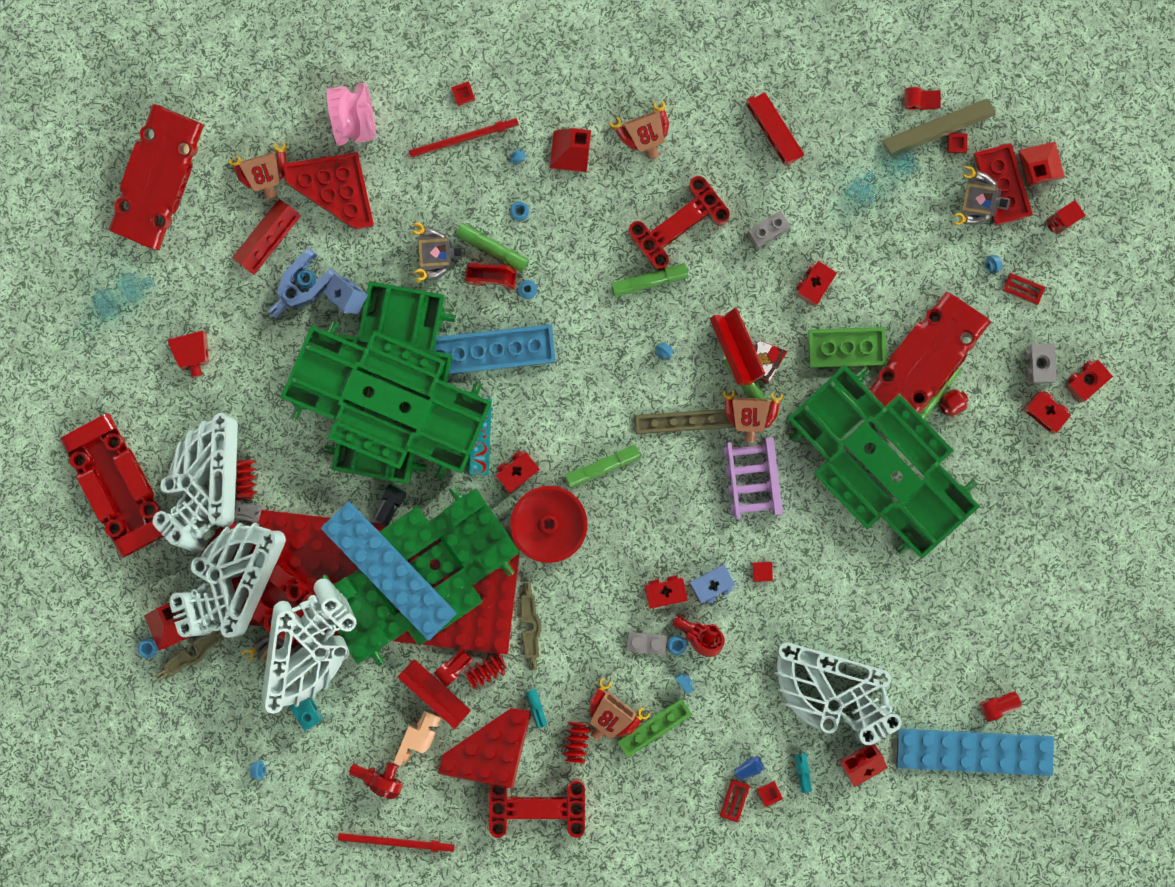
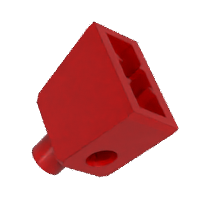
[167,330,209,378]

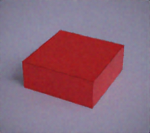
[451,81,475,106]
[947,133,968,154]
[752,562,773,582]
[757,781,783,807]

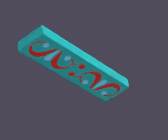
[469,399,492,476]

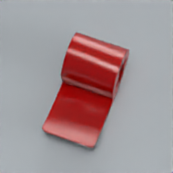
[904,87,941,110]

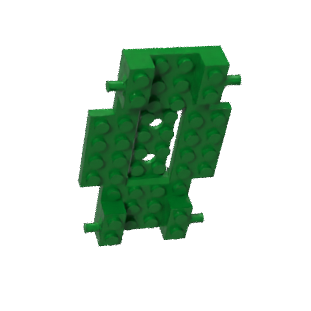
[323,281,456,485]
[280,321,492,480]
[788,364,980,559]
[319,486,521,667]

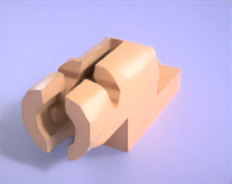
[394,710,441,766]

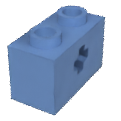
[324,274,368,315]
[690,564,735,605]

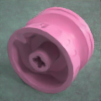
[327,82,376,146]

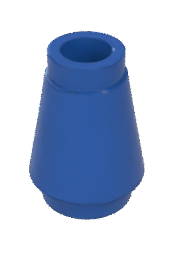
[734,755,765,780]

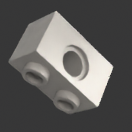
[746,210,791,250]
[1024,343,1057,384]

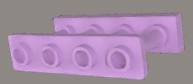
[723,437,783,520]

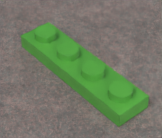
[617,698,692,758]

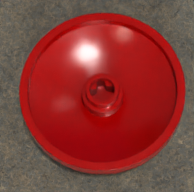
[510,486,588,563]

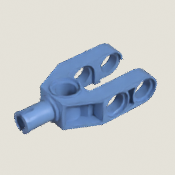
[268,248,338,319]

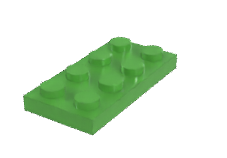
[808,327,887,368]

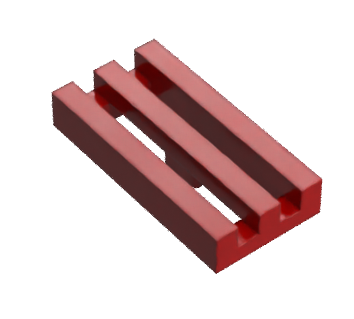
[1002,273,1045,305]
[719,779,750,823]

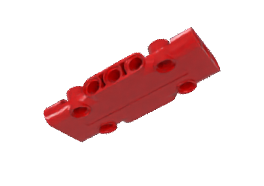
[108,104,204,250]
[869,292,991,414]
[60,413,164,558]
[199,522,314,648]

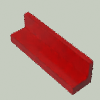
[746,92,804,167]
[232,199,301,275]
[709,308,765,385]
[397,659,471,729]

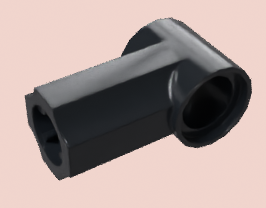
[374,484,407,526]

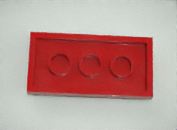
[973,143,1033,226]

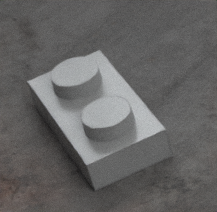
[627,632,667,655]

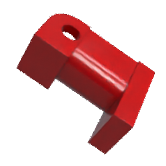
[465,263,517,290]

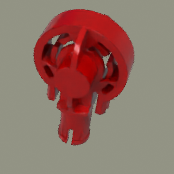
[672,615,725,657]
[349,762,404,799]

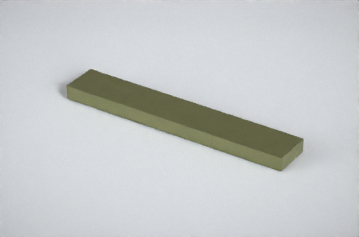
[883,99,996,157]
[635,409,736,435]

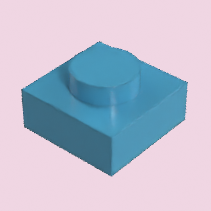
[675,673,694,694]

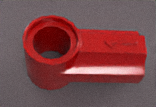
[434,649,473,687]
[979,691,1022,722]

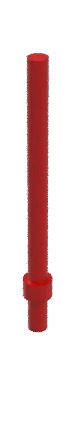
[408,118,519,157]
[338,833,455,853]

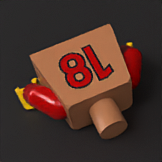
[610,101,669,159]
[229,142,287,199]
[723,390,783,442]
[589,678,650,740]

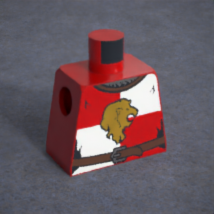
[754,340,787,385]

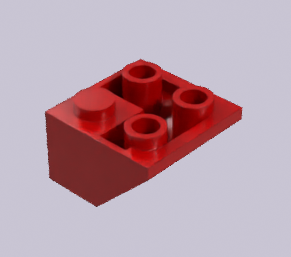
[549,128,591,173]
[1018,141,1065,187]
[144,602,192,651]

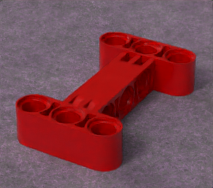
[629,176,730,271]
[489,778,585,838]

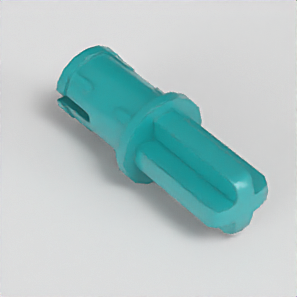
[525,689,547,728]
[794,753,812,793]

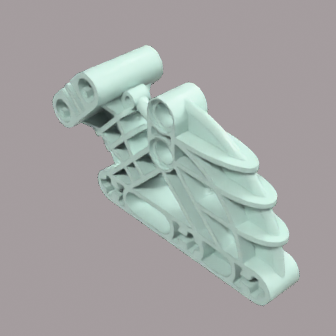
[153,413,238,553]
[170,523,286,638]
[262,579,357,714]
[774,643,901,745]

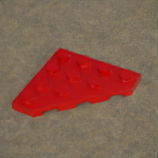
[282,152,374,230]
[438,708,531,789]

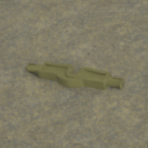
[521,583,542,670]
[155,630,223,682]

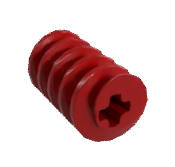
[235,460,258,500]
[464,652,508,690]
[562,721,591,764]

